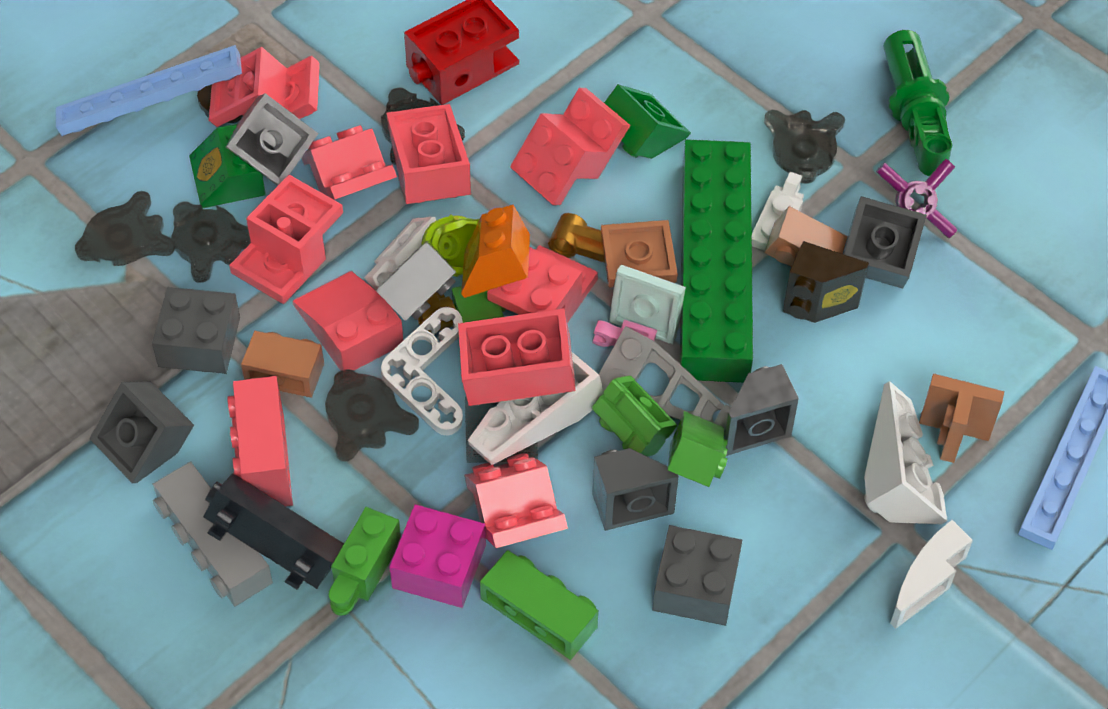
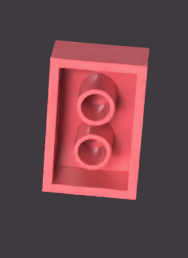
[458,308,576,406]
[227,376,293,506]

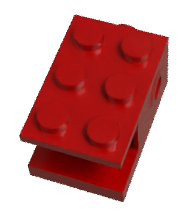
[404,0,519,105]

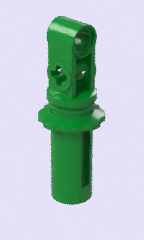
[883,30,952,176]

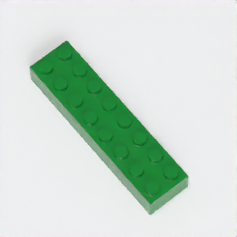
[680,139,753,383]

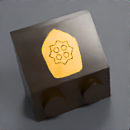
[783,241,869,323]

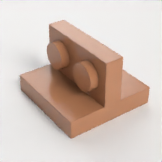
[601,220,678,288]
[919,374,1005,463]

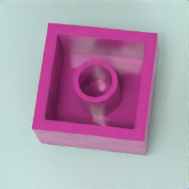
[389,504,486,608]

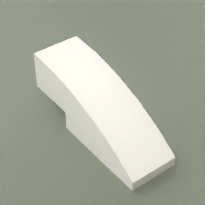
[890,520,973,629]

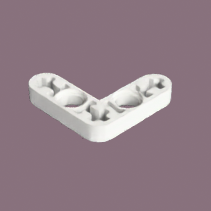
[381,307,463,436]

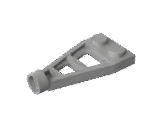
[599,326,731,436]

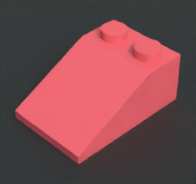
[386,104,471,204]
[292,271,404,376]

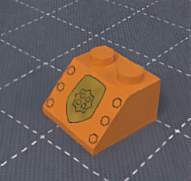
[461,204,530,298]

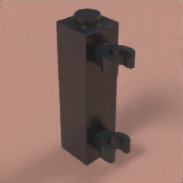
[203,473,344,590]

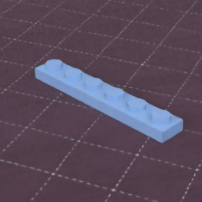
[56,45,242,136]
[1018,366,1108,550]

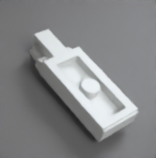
[752,172,804,251]
[364,217,436,290]

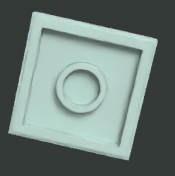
[609,265,686,344]

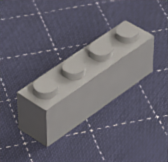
[153,461,273,607]

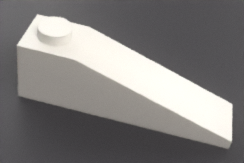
[468,352,604,465]
[864,381,947,524]

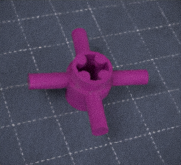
[876,159,957,238]

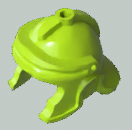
[421,214,480,277]

